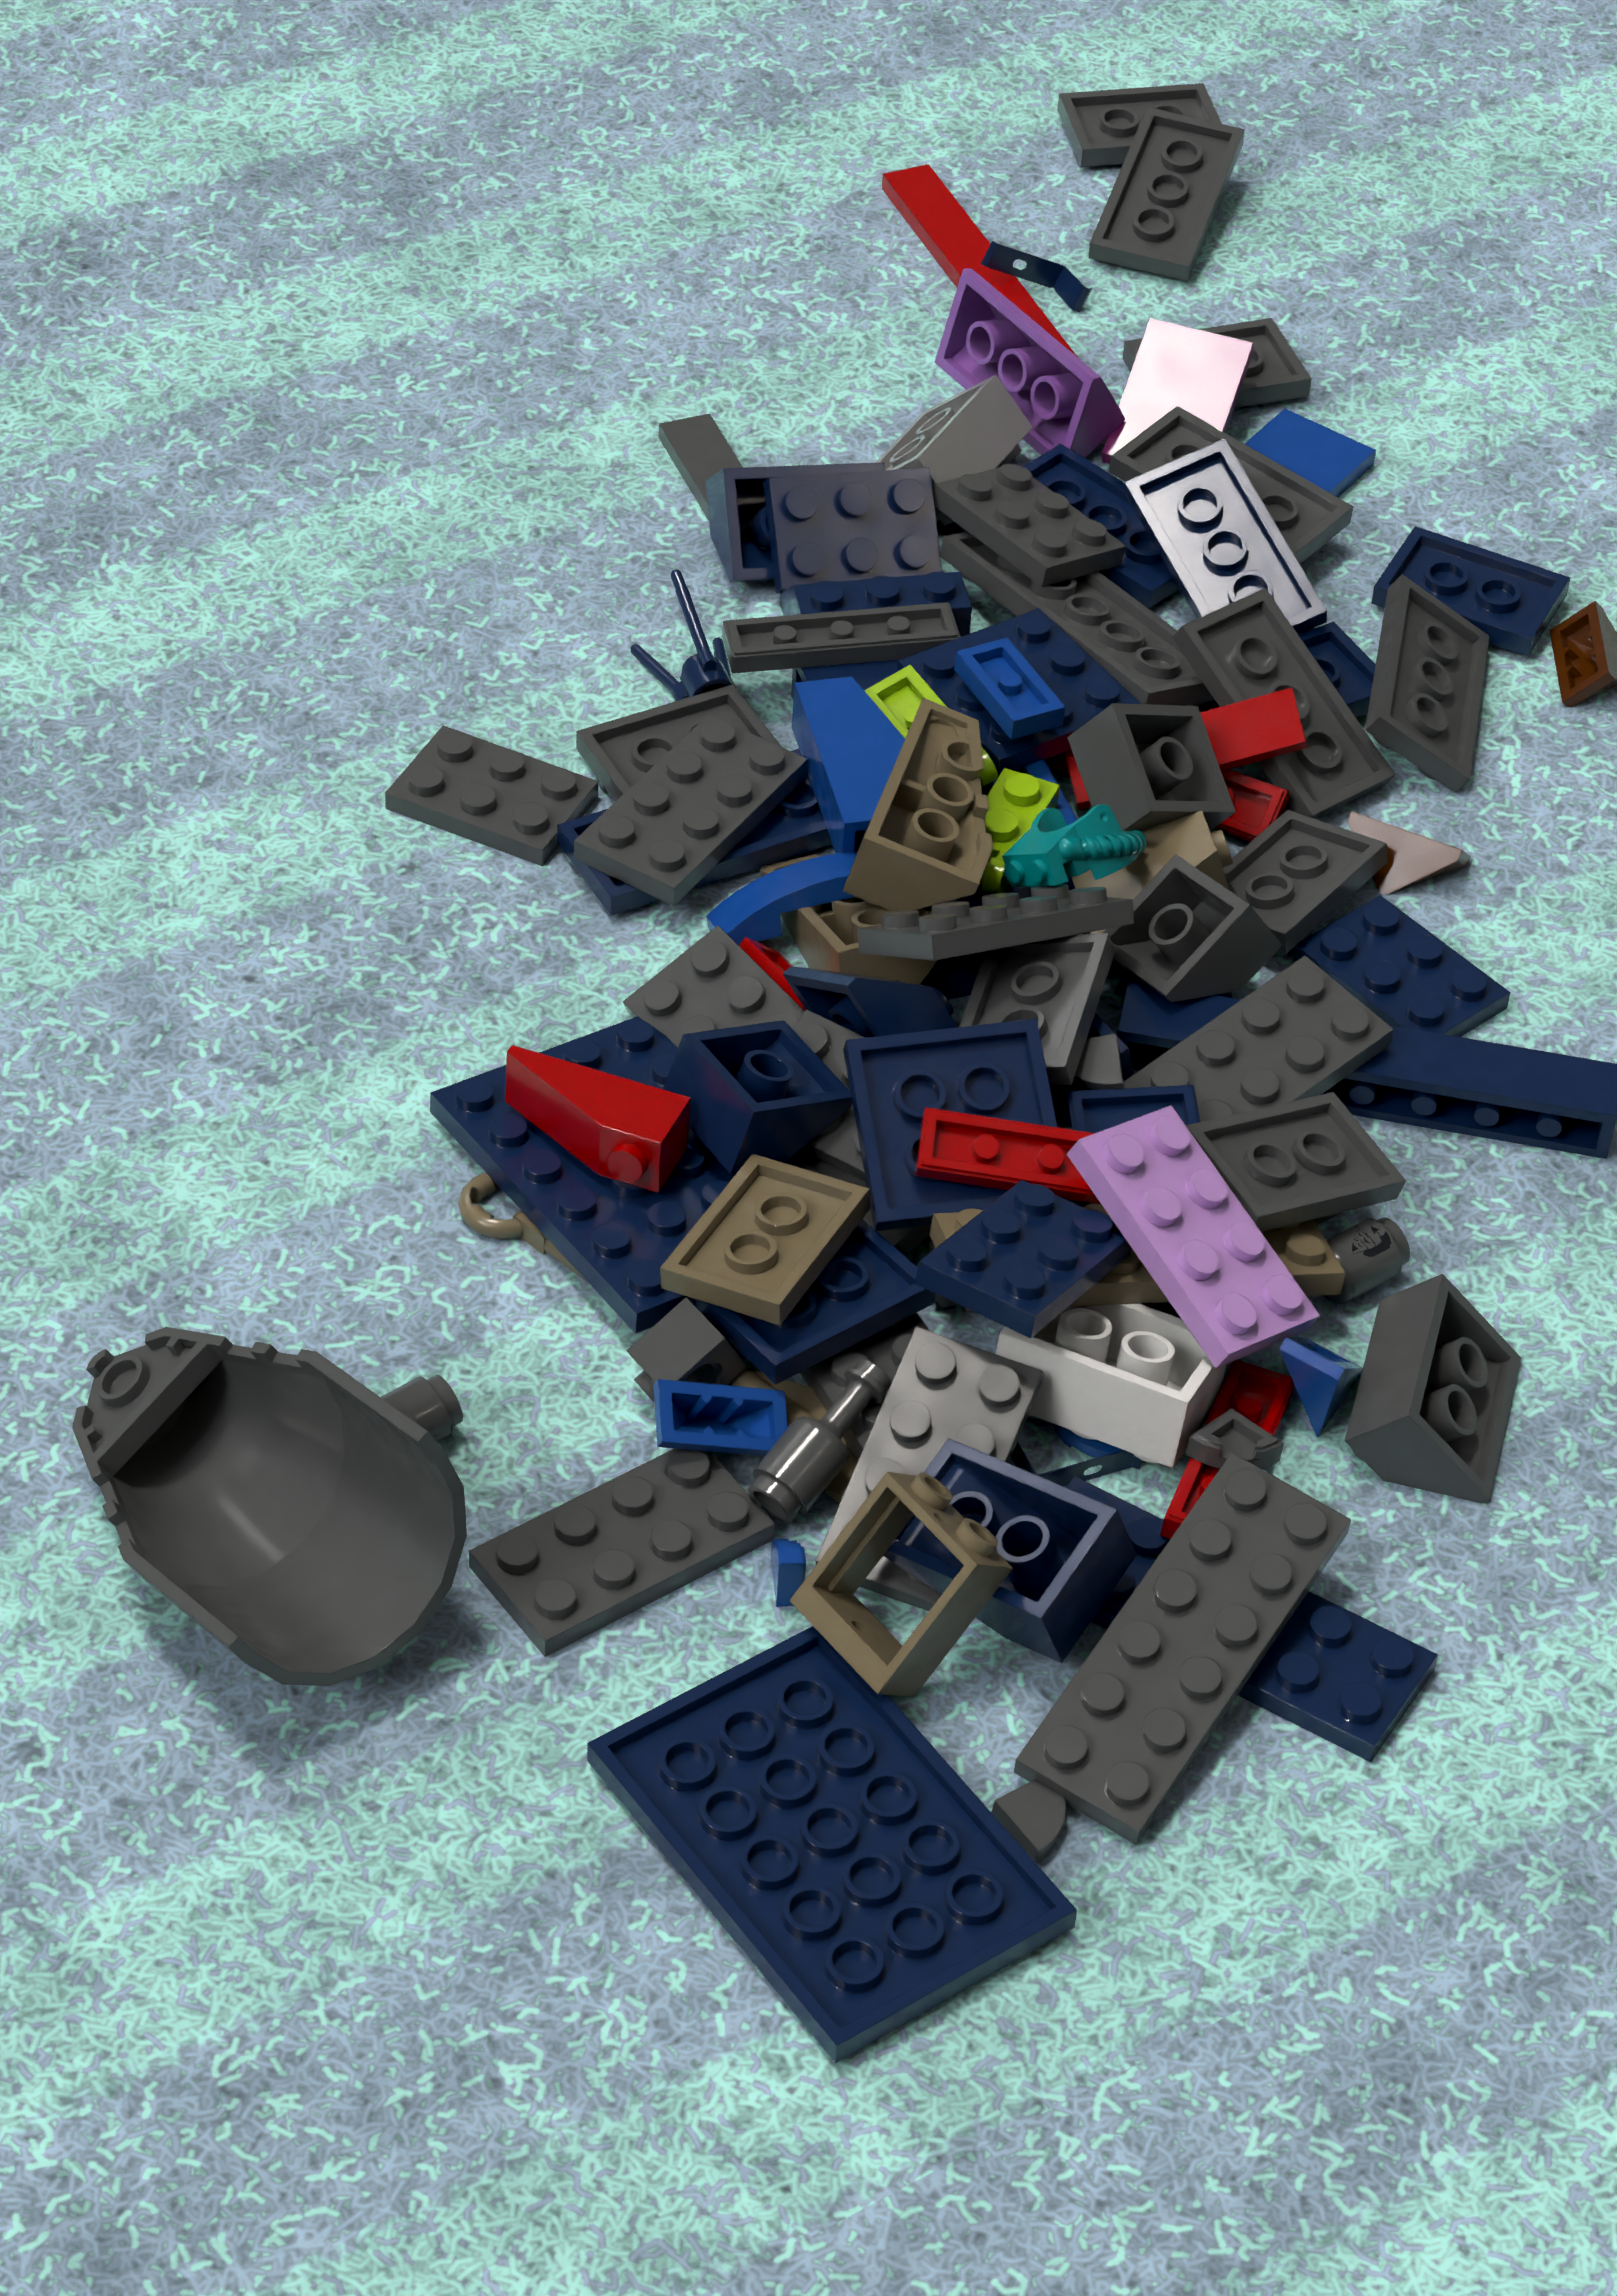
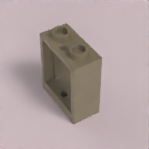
[789,1472,1013,1697]

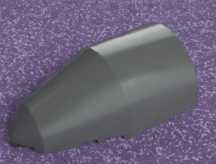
[72,1327,467,1686]

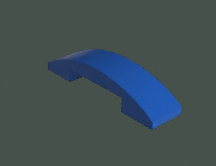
[706,852,858,946]

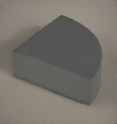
[1073,1033,1125,1090]
[1186,1408,1284,1469]
[991,1780,1066,1864]

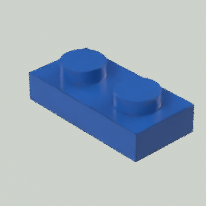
[954,637,1065,740]

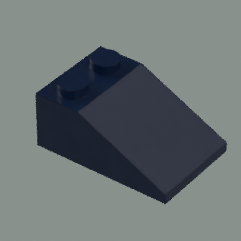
[883,1438,1137,1663]

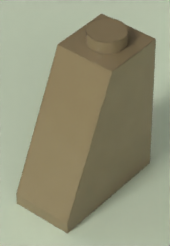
[1071,810,1233,978]

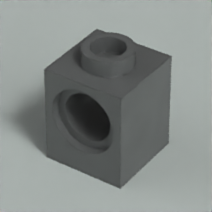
[626,1297,747,1403]

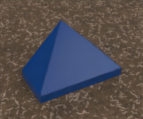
[1279,1337,1363,1437]
[653,1379,788,1456]

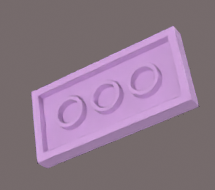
[1067,1105,1320,1368]

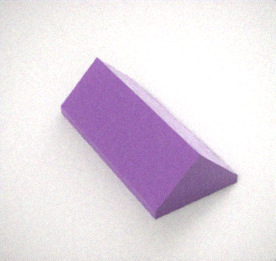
[934,268,1126,458]

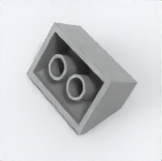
[875,375,1033,526]

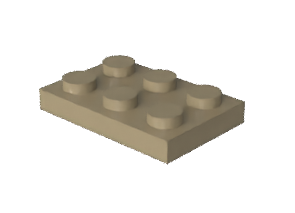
[660,1154,870,1325]

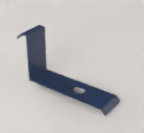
[981,241,1093,312]
[1011,1442,1141,1487]

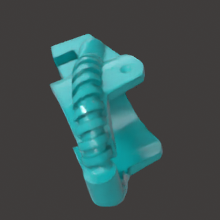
[1002,804,1147,888]

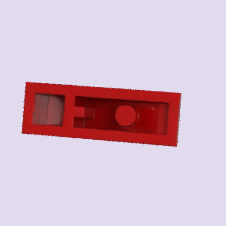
[505,1045,691,1193]

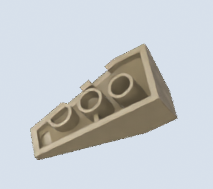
[843,698,993,912]
[760,854,938,985]

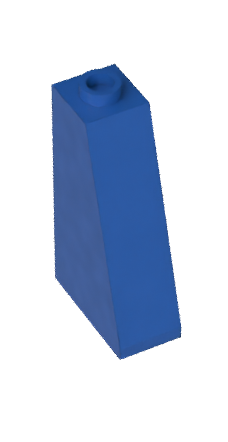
[792,676,905,854]

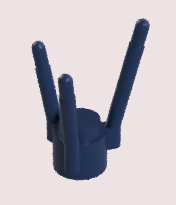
[630,569,736,701]

